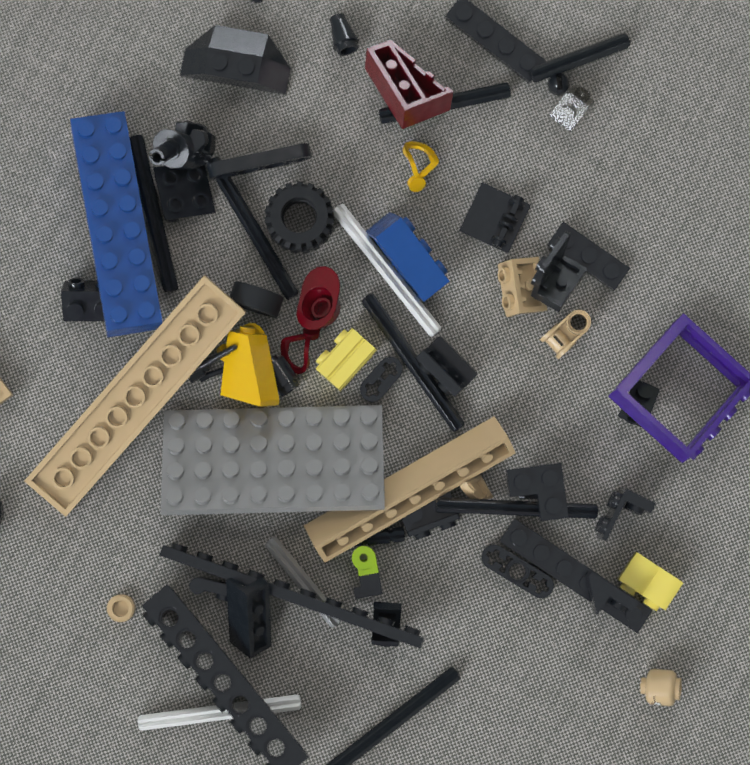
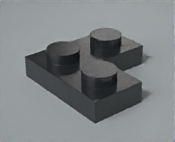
[505,463,569,521]

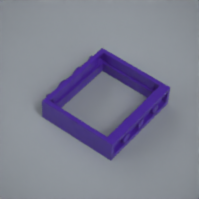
[608,313,750,463]

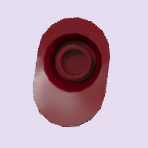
[296,266,341,330]

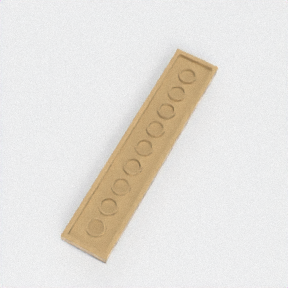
[24,275,247,517]

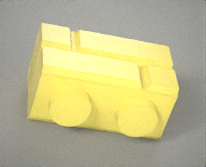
[316,328,377,392]

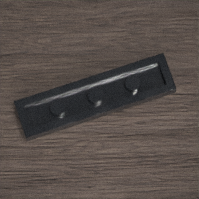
[445,0,546,84]

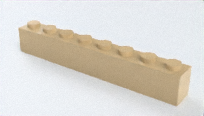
[303,416,516,563]

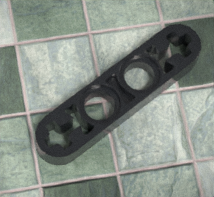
[207,143,312,180]

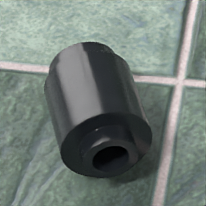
[271,355,300,397]

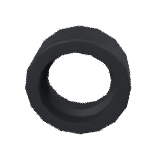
[230,281,284,318]

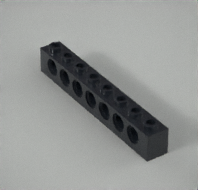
[141,584,310,765]

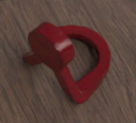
[281,328,320,374]

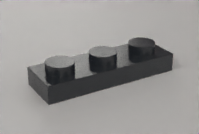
[547,222,630,291]

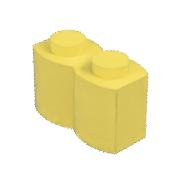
[617,552,683,611]

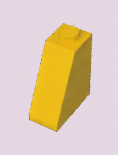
[220,326,279,407]

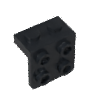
[531,231,587,312]

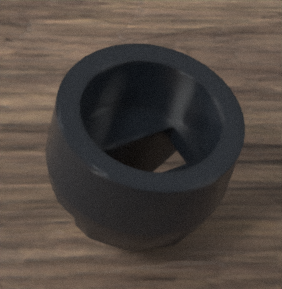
[547,73,570,96]

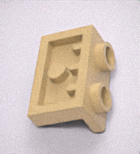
[498,257,547,317]

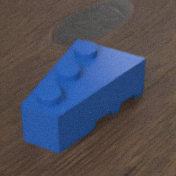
[366,212,450,302]

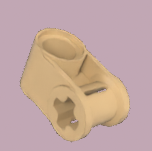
[540,310,591,359]

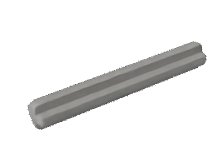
[265,536,341,628]

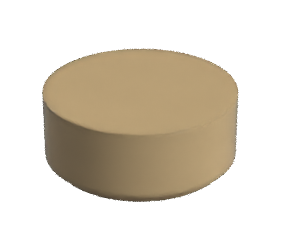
[107,594,136,622]

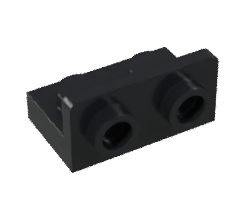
[402,491,460,540]

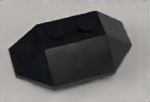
[180,25,291,95]

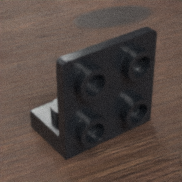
[594,488,656,541]

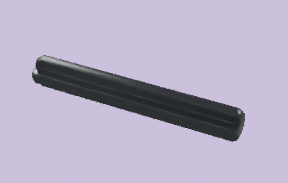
[529,33,631,83]

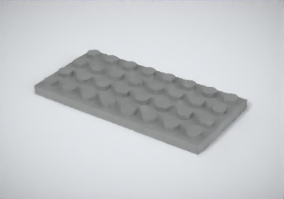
[160,405,385,515]

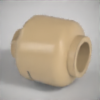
[640,669,682,706]

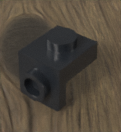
[618,380,660,427]
[371,602,402,647]

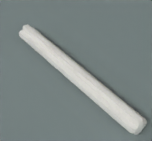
[333,204,441,337]
[138,694,301,731]

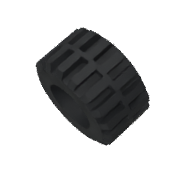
[265,181,334,254]

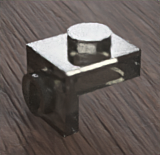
[549,85,595,132]

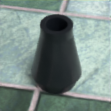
[329,13,359,56]

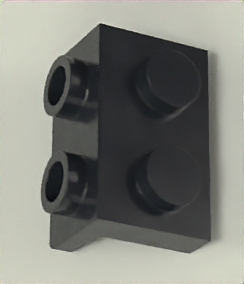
[61,278,104,321]
[416,336,478,397]

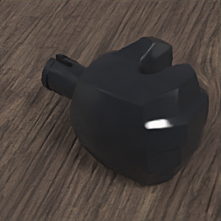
[149,120,216,170]

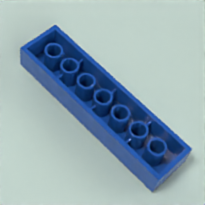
[70,111,163,338]

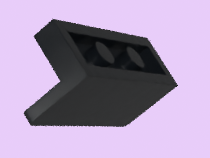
[226,577,272,659]

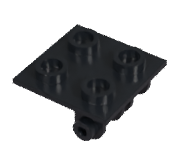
[153,165,216,223]
[459,182,531,254]

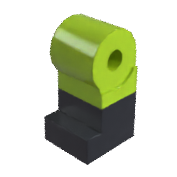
[352,546,383,599]

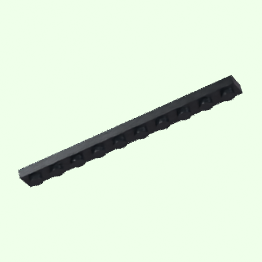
[160,542,425,649]

